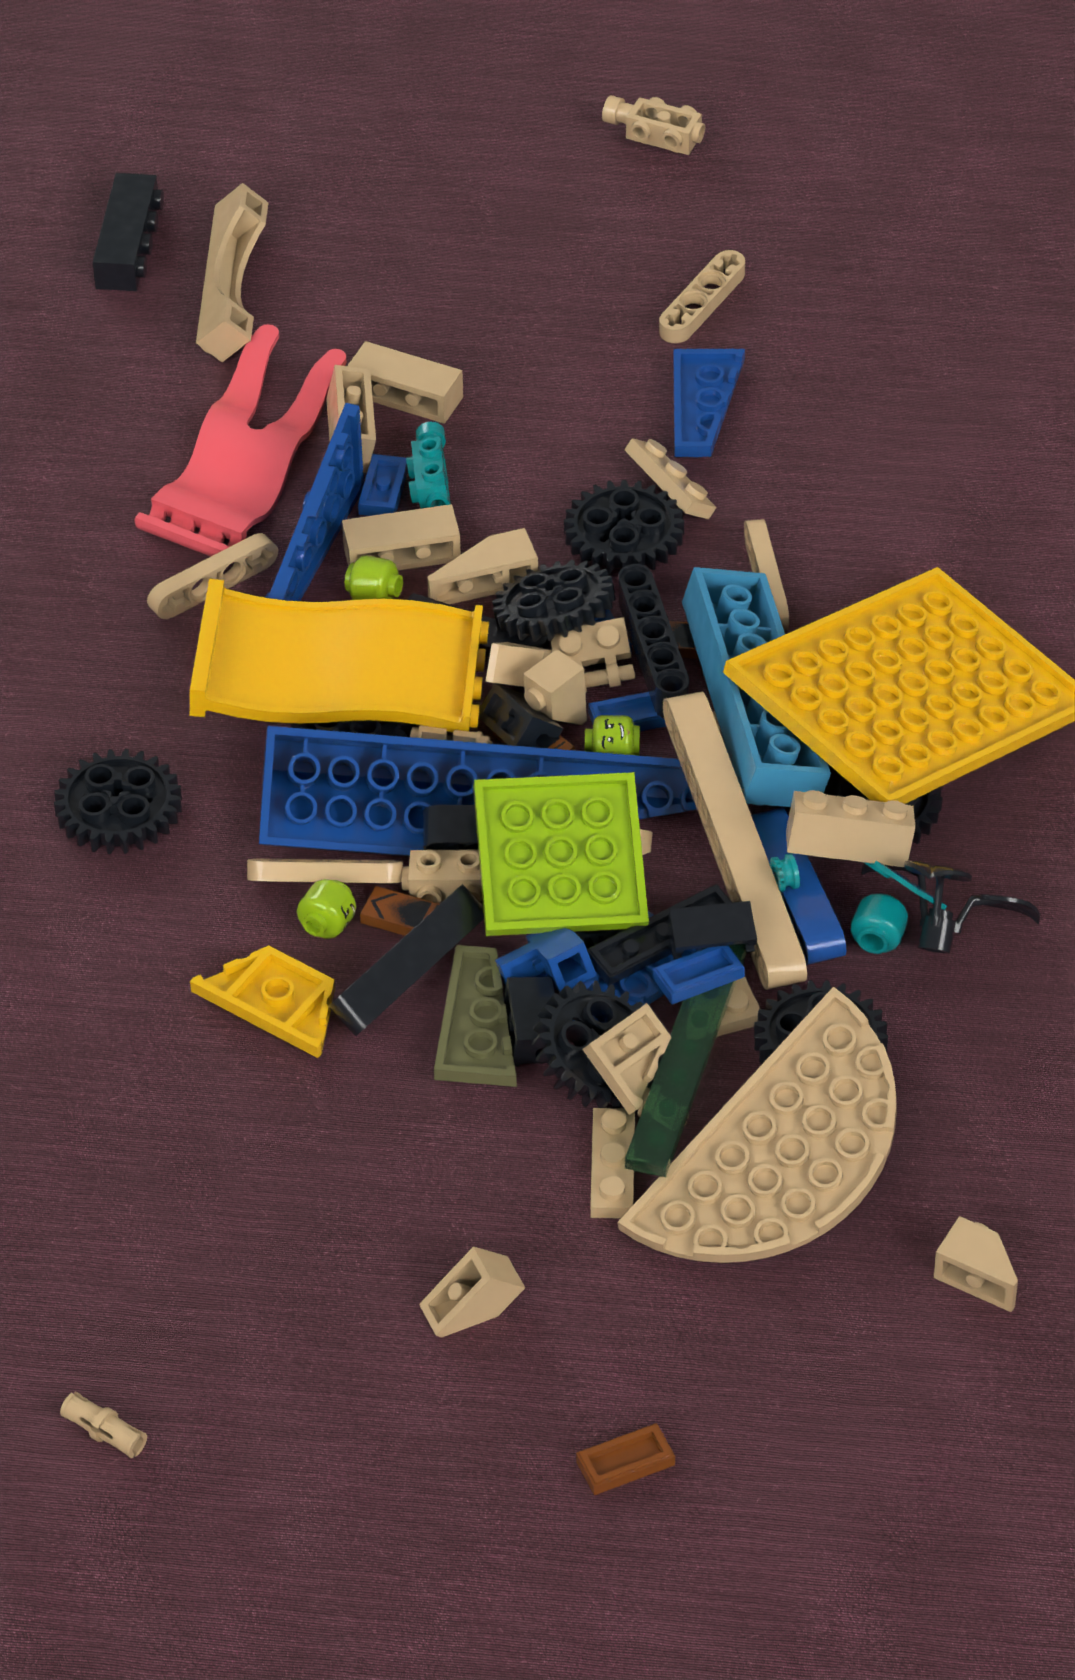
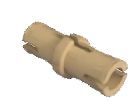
[60,1391,147,1458]

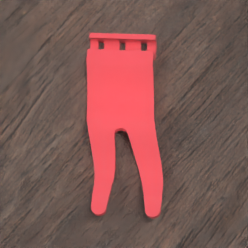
[135,324,347,564]

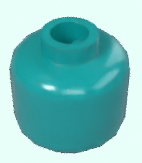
[851,893,908,954]

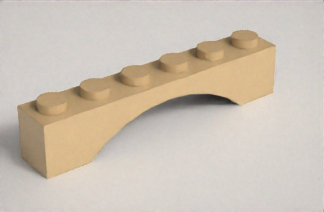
[196,183,268,363]

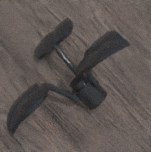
[861,861,1040,954]

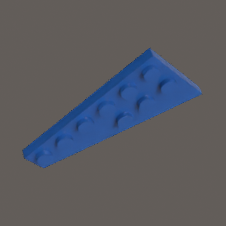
[265,403,364,601]

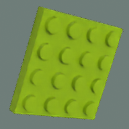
[473,772,649,936]

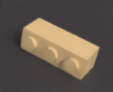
[348,341,463,424]
[326,365,376,473]
[342,504,461,570]
[786,790,915,867]

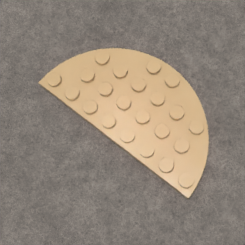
[617,987,897,1263]

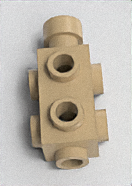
[602,95,705,155]
[402,849,483,903]

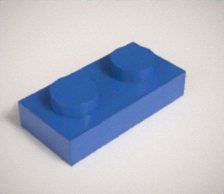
[358,454,408,516]

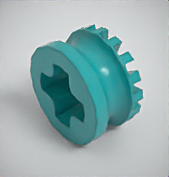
[770,853,800,892]

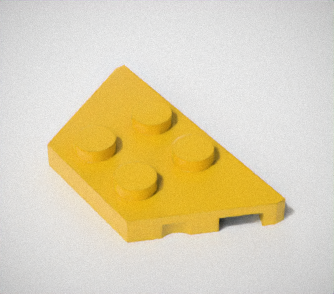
[190,945,335,1058]

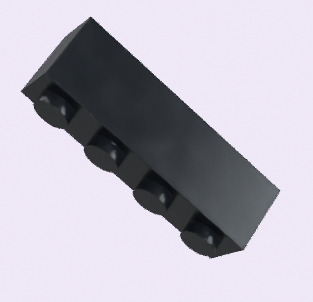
[92,173,164,291]

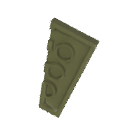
[434,945,517,1087]

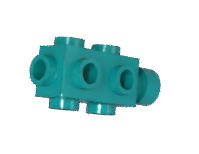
[406,422,451,509]

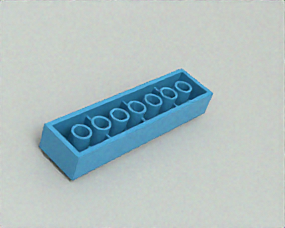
[682,567,831,807]

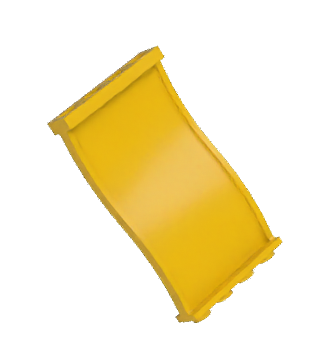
[190,579,489,732]

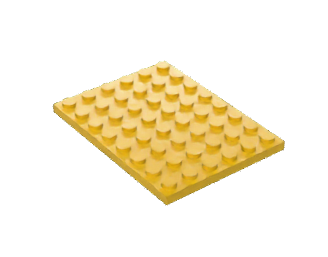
[723,567,1075,804]

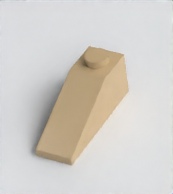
[427,528,538,605]

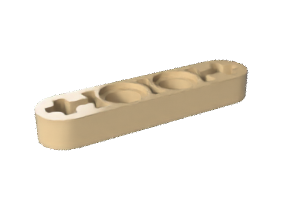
[659,250,745,343]
[744,519,789,631]
[147,533,278,619]
[247,858,403,883]

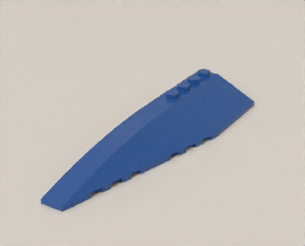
[259,726,697,856]

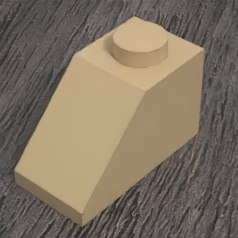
[486,642,551,687]
[523,649,587,725]
[934,1216,1018,1312]
[419,1246,525,1337]

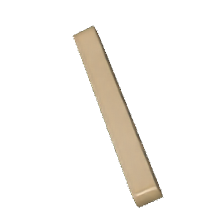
[663,691,807,990]

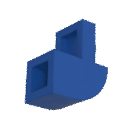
[495,928,597,992]

